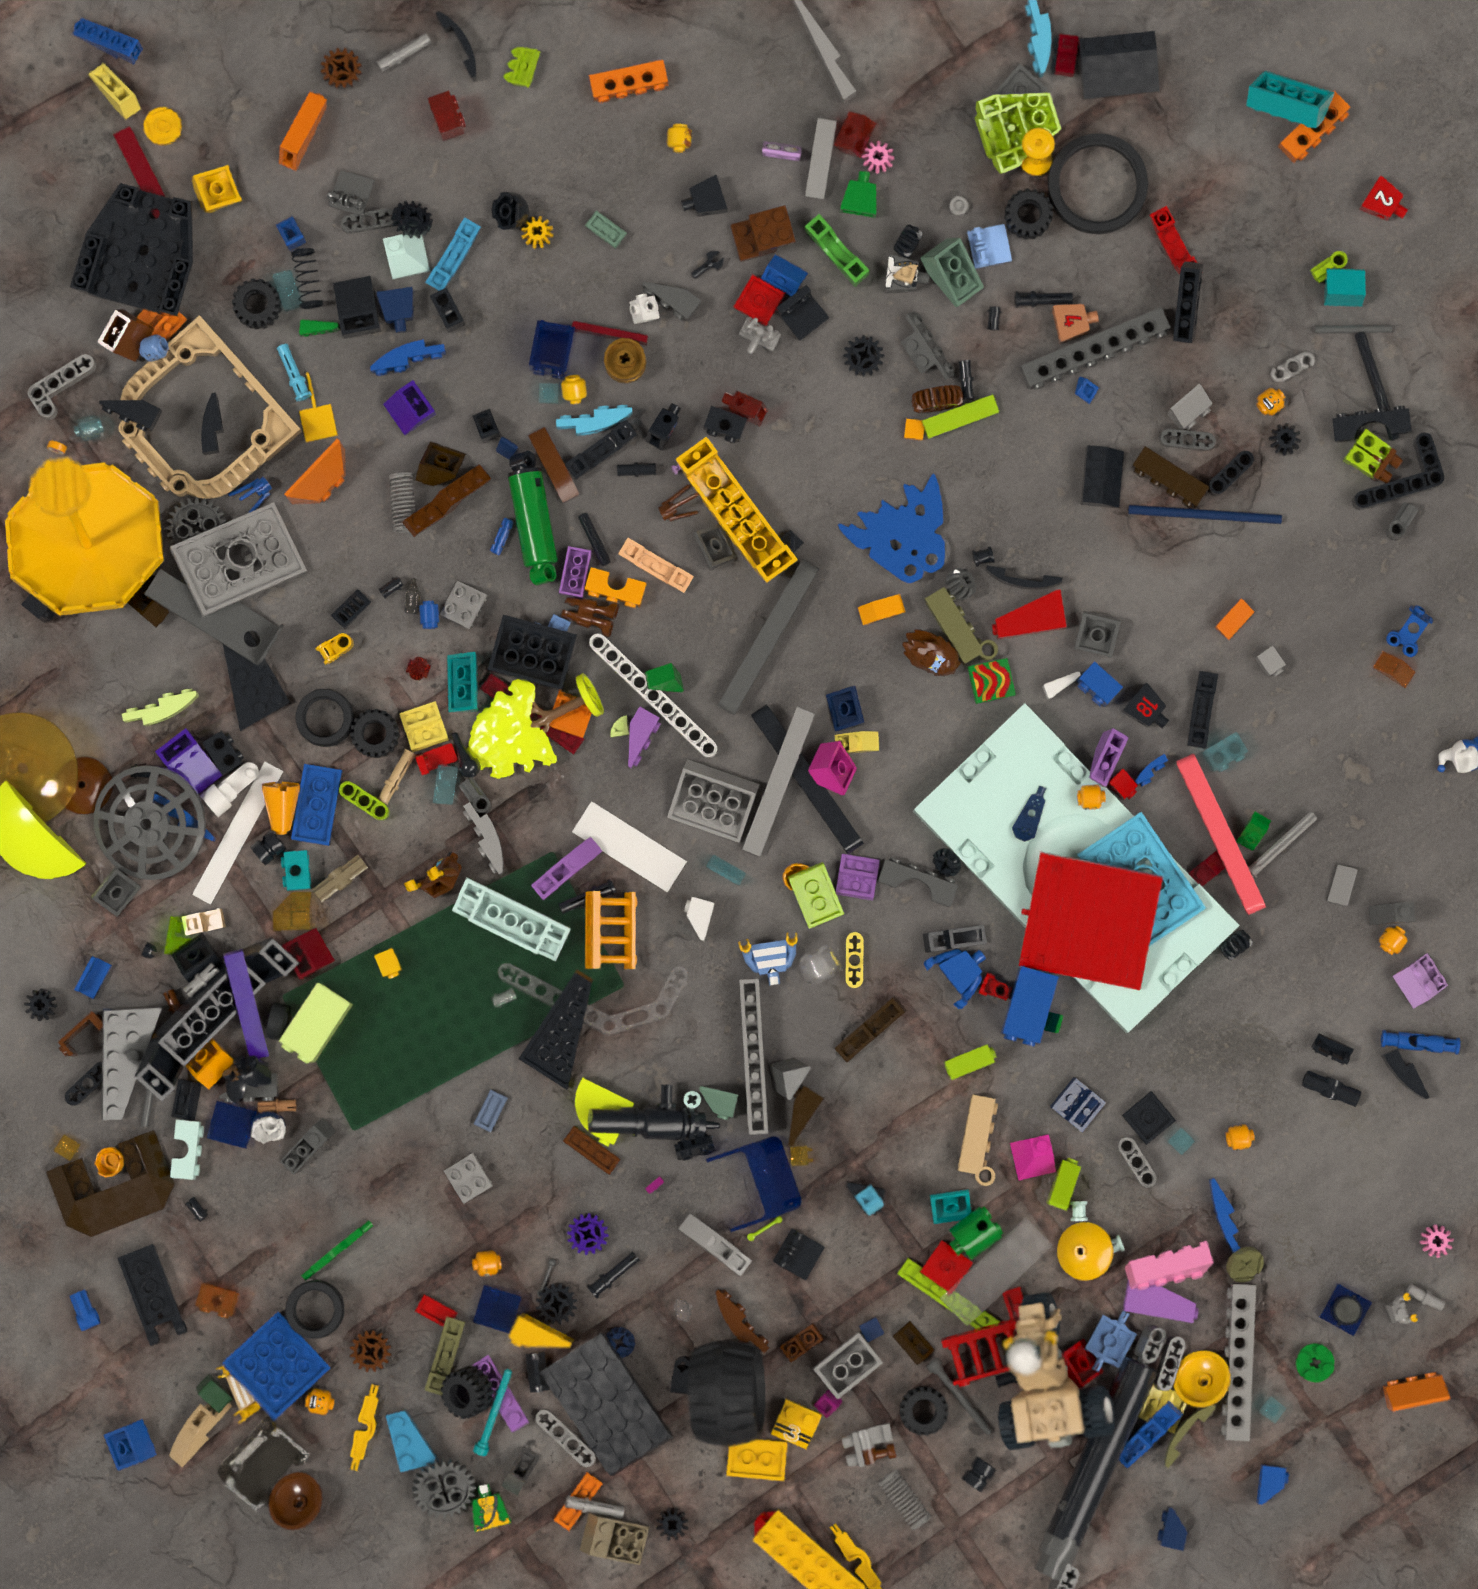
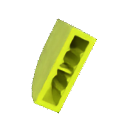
[575,1078,635,1147]

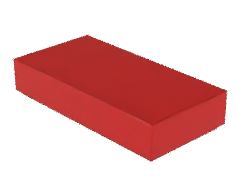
[415,1294,458,1327]

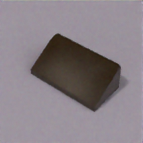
[892,1321,935,1365]

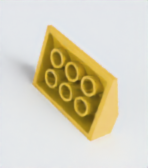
[509,1313,574,1347]

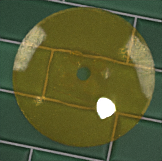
[0,712,78,822]

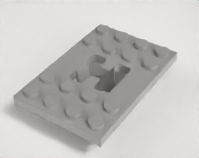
[170,502,307,617]

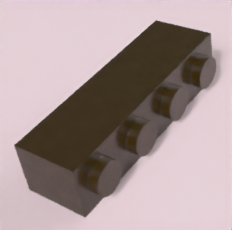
[1131,446,1209,509]

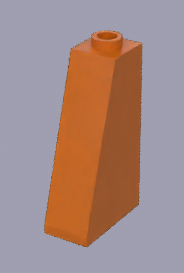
[279,92,327,171]

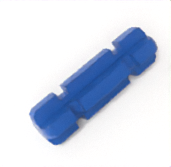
[490,518,513,555]

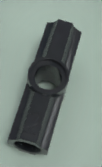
[1301,1070,1361,1107]

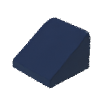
[496,437,519,460]
[859,1317,884,1343]

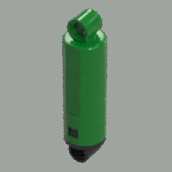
[508,451,558,586]

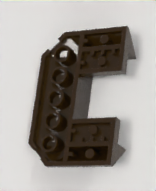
[46,1130,175,1237]

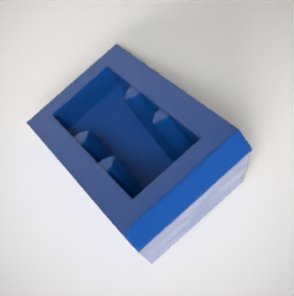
[276,216,306,251]

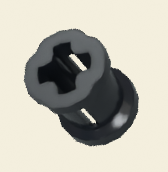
[972,546,995,567]

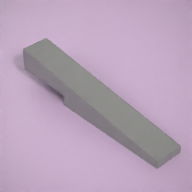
[793,0,856,104]

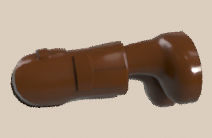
[561,597,619,638]

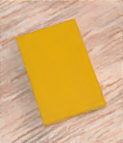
[726,1439,788,1481]

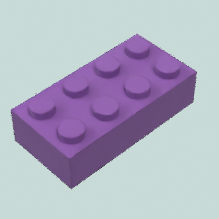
[559,546,592,599]

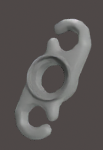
[1271,352,1315,382]

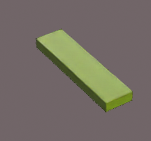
[922,394,999,439]

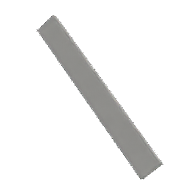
[742,707,816,856]

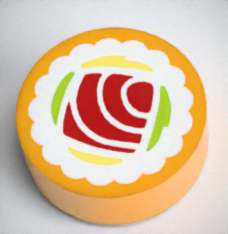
[47,440,67,455]

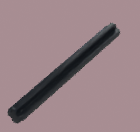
[1355,332,1400,441]

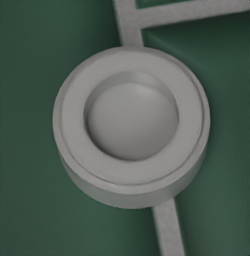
[949,196,968,216]

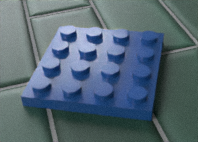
[222,1312,330,1421]

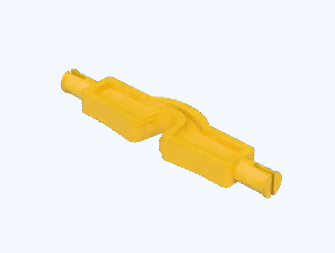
[350,1384,379,1471]
[829,1523,882,1589]

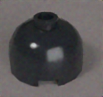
[492,192,529,230]

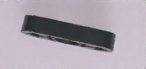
[65,1062,102,1106]

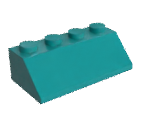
[1246,71,1334,128]

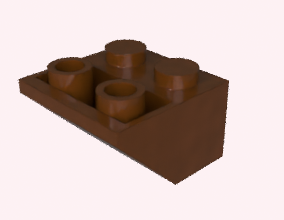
[98,309,155,362]

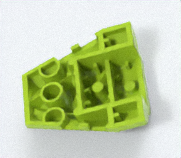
[975,93,1061,174]

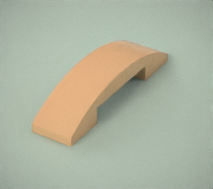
[618,538,694,593]

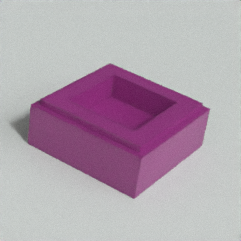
[645,1176,664,1194]

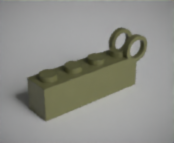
[924,587,998,665]

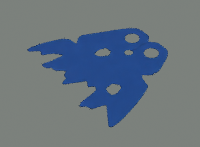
[838,474,945,583]

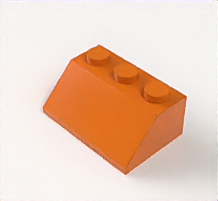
[1383,1372,1450,1411]

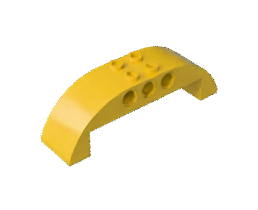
[675,436,798,583]

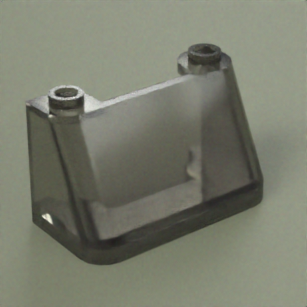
[217,1416,310,1512]

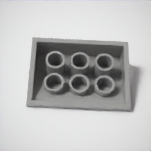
[667,759,760,843]

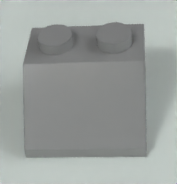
[1167,384,1212,430]

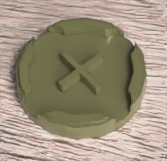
[1226,1247,1264,1283]

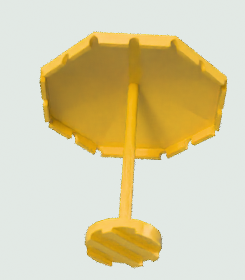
[5,458,164,616]

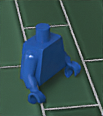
[924,949,986,1010]

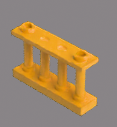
[585,891,637,970]

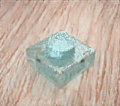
[539,383,559,404]
[1167,1128,1195,1155]
[1259,1396,1286,1424]

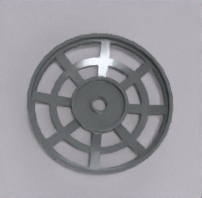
[94,765,206,880]

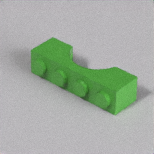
[804,214,869,287]

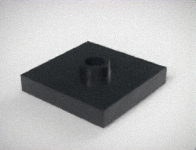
[1122,1091,1176,1145]

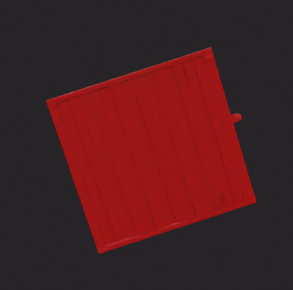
[1019,852,1163,990]

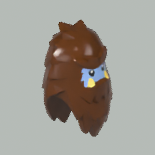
[902,629,961,677]

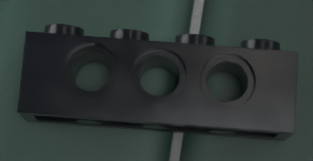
[1173,261,1203,343]

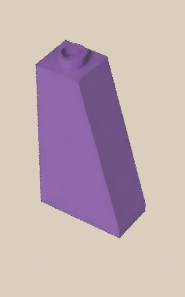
[1123,1281,1199,1323]

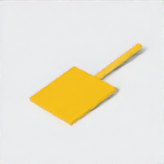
[299,372,338,442]

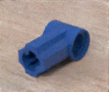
[69,1289,101,1331]

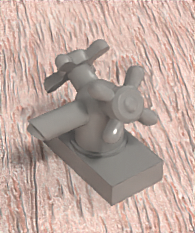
[739,317,781,354]

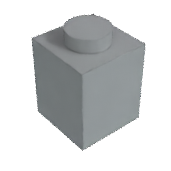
[1255,646,1286,677]

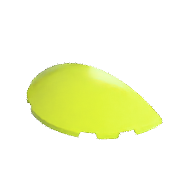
[0,780,86,879]

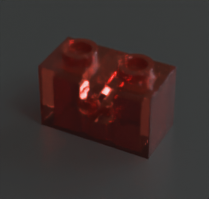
[834,111,876,158]

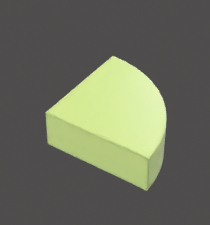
[610,716,630,737]

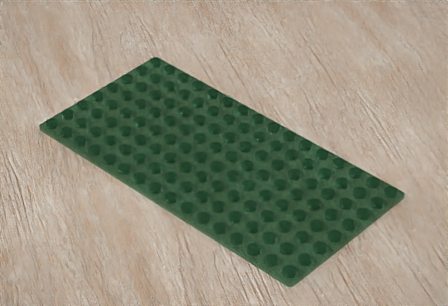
[283,852,624,1130]

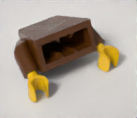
[404,852,462,898]

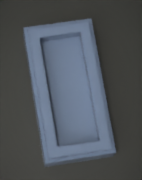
[474,1089,508,1132]

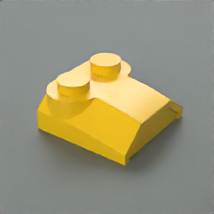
[192,165,242,213]

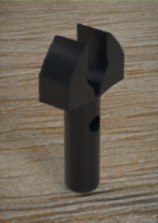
[691,251,724,279]

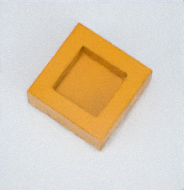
[904,419,924,441]

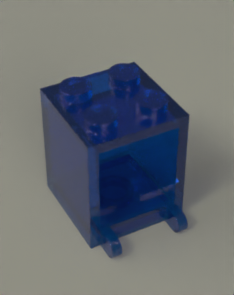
[529,320,576,380]

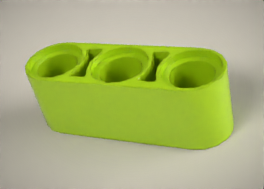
[339,781,390,821]

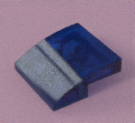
[207,1101,256,1149]
[473,1285,521,1334]

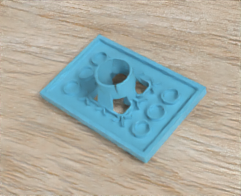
[1077,812,1206,946]

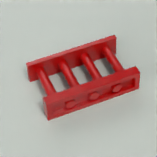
[941,1318,1017,1387]

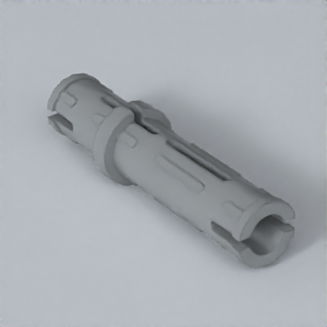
[376,33,432,72]
[565,1495,624,1519]

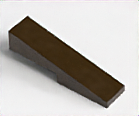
[834,996,907,1063]

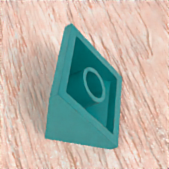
[1324,268,1366,307]
[929,1189,971,1224]

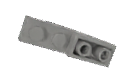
[463,802,504,875]
[678,1213,752,1276]

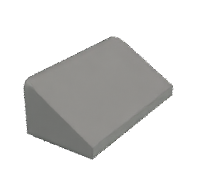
[1327,864,1358,907]

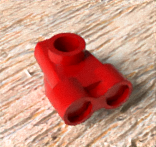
[978,972,1012,1001]

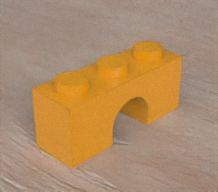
[585,567,647,609]

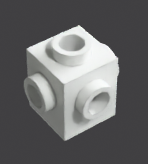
[629,294,659,324]

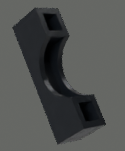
[1332,406,1412,443]

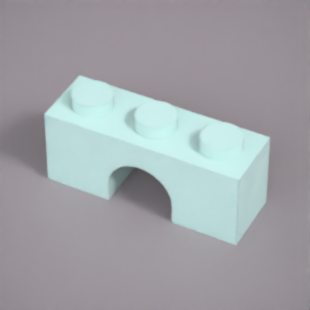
[170,1120,204,1180]

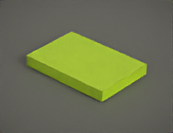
[788,862,844,929]

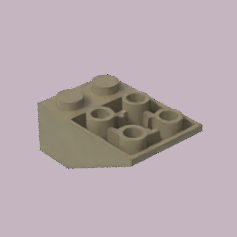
[580,1513,649,1565]

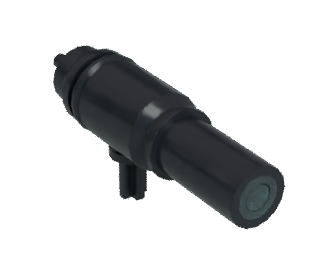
[588,1084,720,1141]

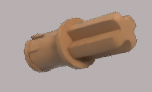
[258,1098,296,1114]

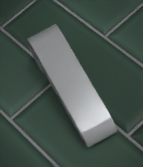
[28,354,97,420]

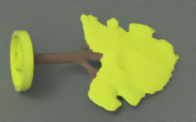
[467,673,604,779]

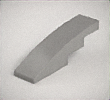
[805,118,837,199]

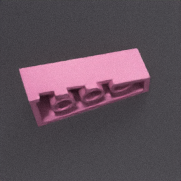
[1125,1241,1213,1290]

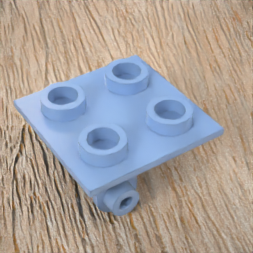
[967,224,1012,269]

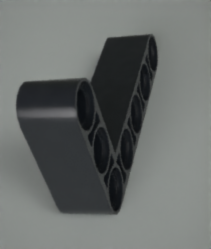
[1352,432,1445,510]

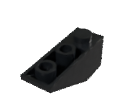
[99,400,163,432]

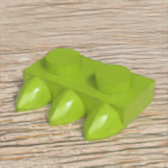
[503,47,540,88]

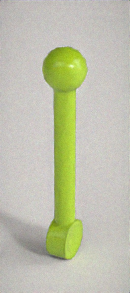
[747,1216,783,1241]

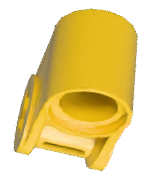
[315,633,354,665]

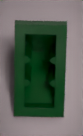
[196,1374,233,1413]

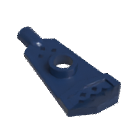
[1012,786,1046,842]

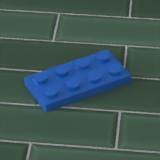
[291,764,342,846]

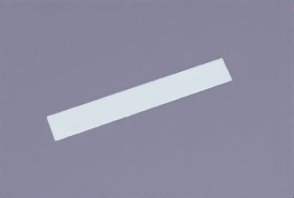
[192,762,283,904]

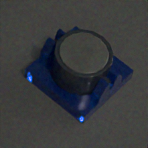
[1319,1283,1372,1336]

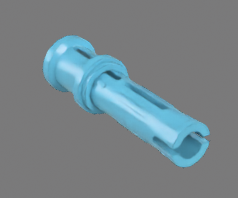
[276,344,312,402]

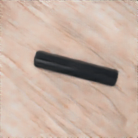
[578,513,611,566]

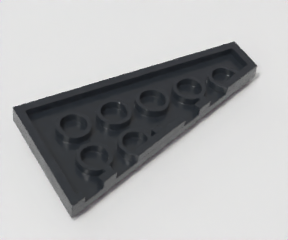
[223,632,290,731]
[519,970,593,1090]

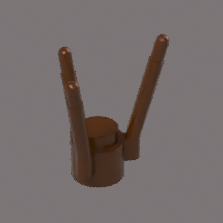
[658,484,699,522]

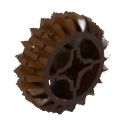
[911,385,963,413]

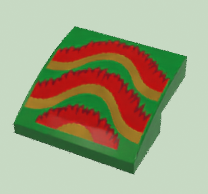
[967,658,1016,704]

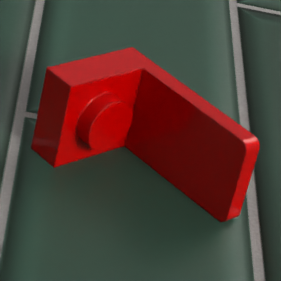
[415,743,458,775]

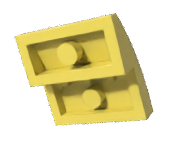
[399,701,449,752]
[1138,1382,1187,1433]

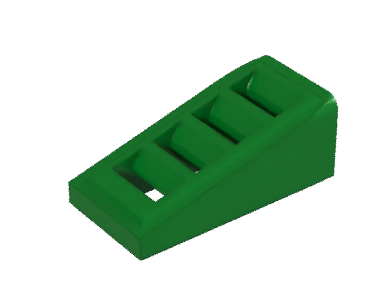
[299,319,340,337]

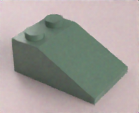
[920,238,984,307]

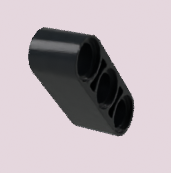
[1208,450,1254,496]

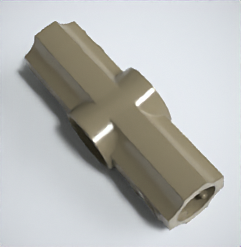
[312,855,368,902]

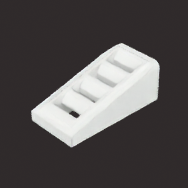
[1043,671,1081,700]

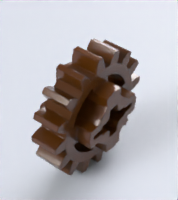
[321,47,362,90]
[350,1330,392,1372]

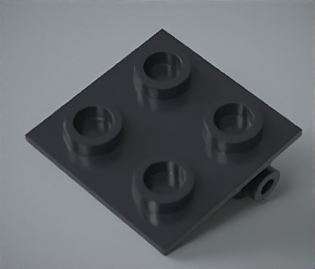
[772,1228,825,1281]

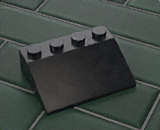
[1078,31,1160,100]
[488,614,577,692]

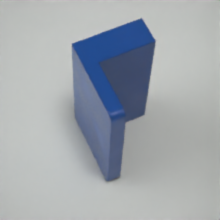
[761,255,808,296]
[74,956,112,999]

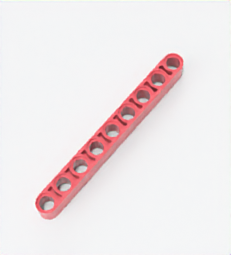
[1176,753,1266,915]

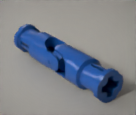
[1381,1030,1460,1055]

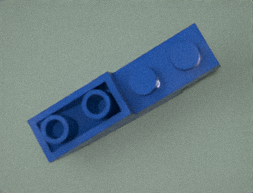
[370,339,446,376]

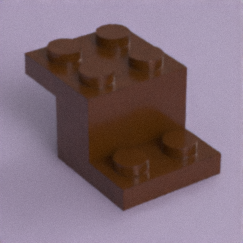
[730,205,796,262]

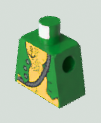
[472,1484,512,1532]

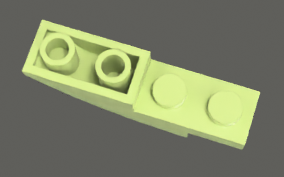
[122,689,199,726]

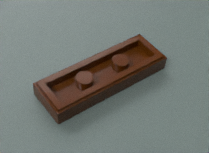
[563,1126,621,1175]

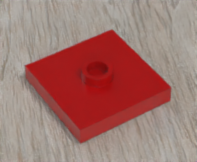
[733,274,785,326]
[920,1240,973,1295]

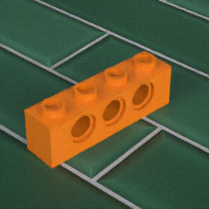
[589,60,668,103]
[1278,91,1351,163]

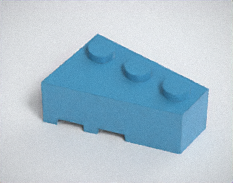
[386,1409,440,1473]

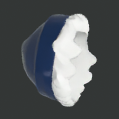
[251,1111,286,1144]

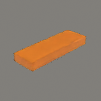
[554,1472,603,1531]

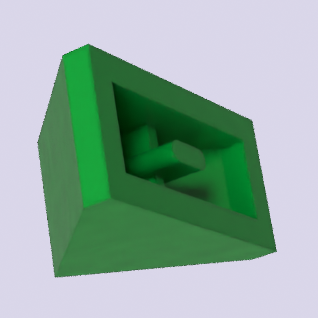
[645,663,684,692]

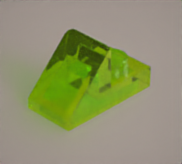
[164,916,192,955]

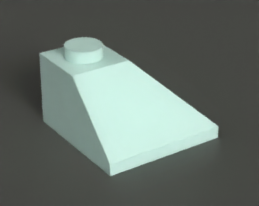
[383,234,430,279]

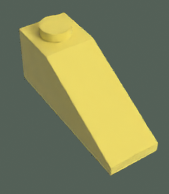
[89,63,141,120]

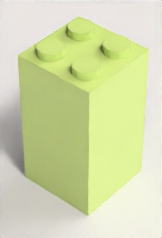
[279,983,353,1063]

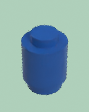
[419,601,439,629]

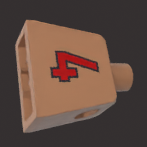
[1052,304,1099,344]

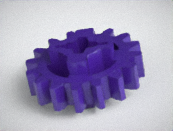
[567,1213,609,1255]

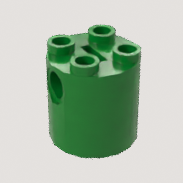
[948,1206,1003,1260]

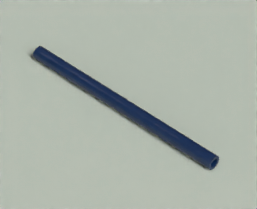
[1128,505,1282,524]

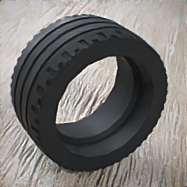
[295,689,354,747]
[285,1280,345,1339]

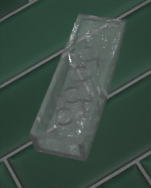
[940,1217,1052,1326]

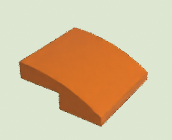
[137,310,187,341]

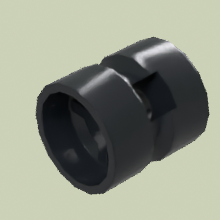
[250,830,286,866]
[961,1456,997,1493]

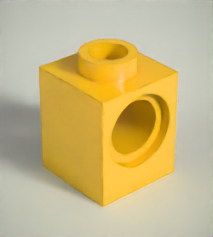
[374,948,402,979]

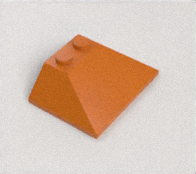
[284,439,346,504]

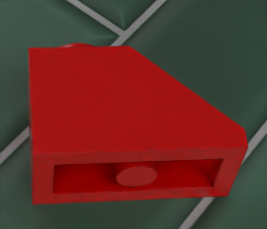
[1107,769,1138,800]

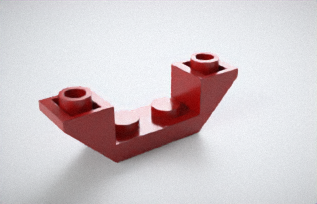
[1150,206,1203,275]

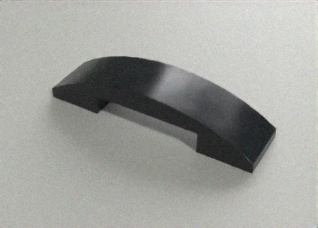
[435,11,477,82]
[565,420,637,480]
[986,565,1063,590]
[1187,671,1218,749]

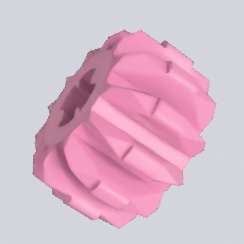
[862,141,894,174]
[1420,1225,1453,1258]

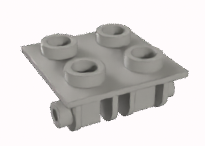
[440,581,487,629]
[444,1153,493,1204]

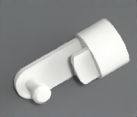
[200,762,259,817]

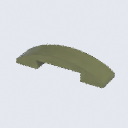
[425,1316,465,1395]
[1164,1405,1216,1469]

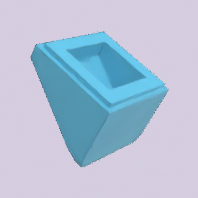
[855,1185,884,1215]

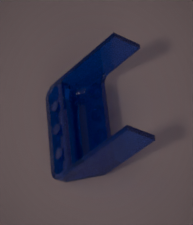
[706,1136,801,1232]

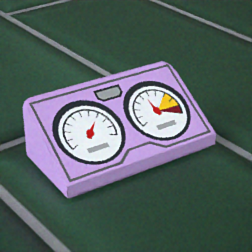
[762,142,802,161]

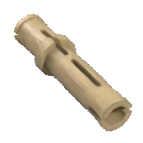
[377,749,416,805]

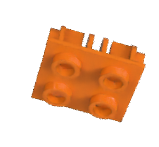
[549,691,592,738]

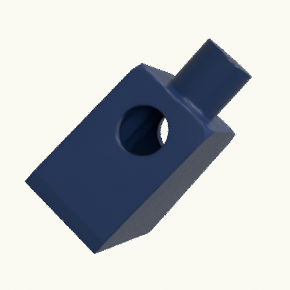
[376,287,414,333]

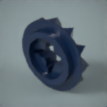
[606,1327,635,1358]

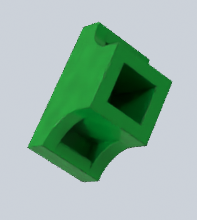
[1236,811,1271,851]

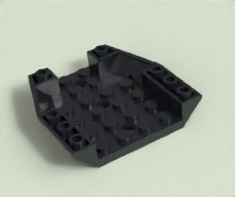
[70,183,193,316]

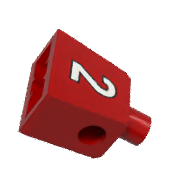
[1359,175,1408,221]

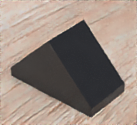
[472,409,500,443]

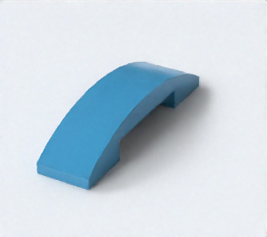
[425,217,481,291]

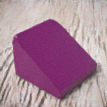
[813,1389,843,1418]

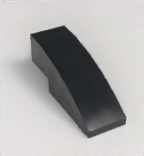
[201,392,224,455]
[923,925,987,953]
[1381,1049,1430,1099]

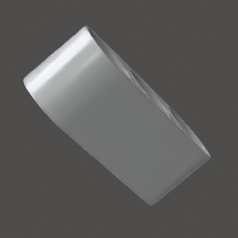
[1117,1137,1156,1187]

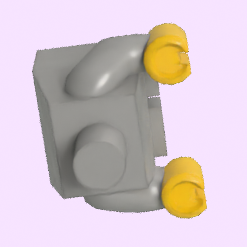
[1384,1293,1418,1324]

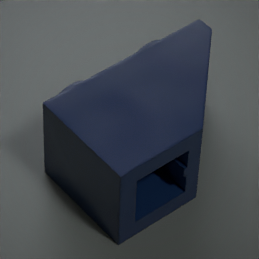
[1157,1506,1188,1551]

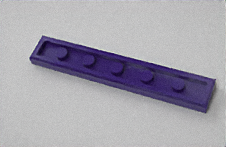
[223,949,269,1059]

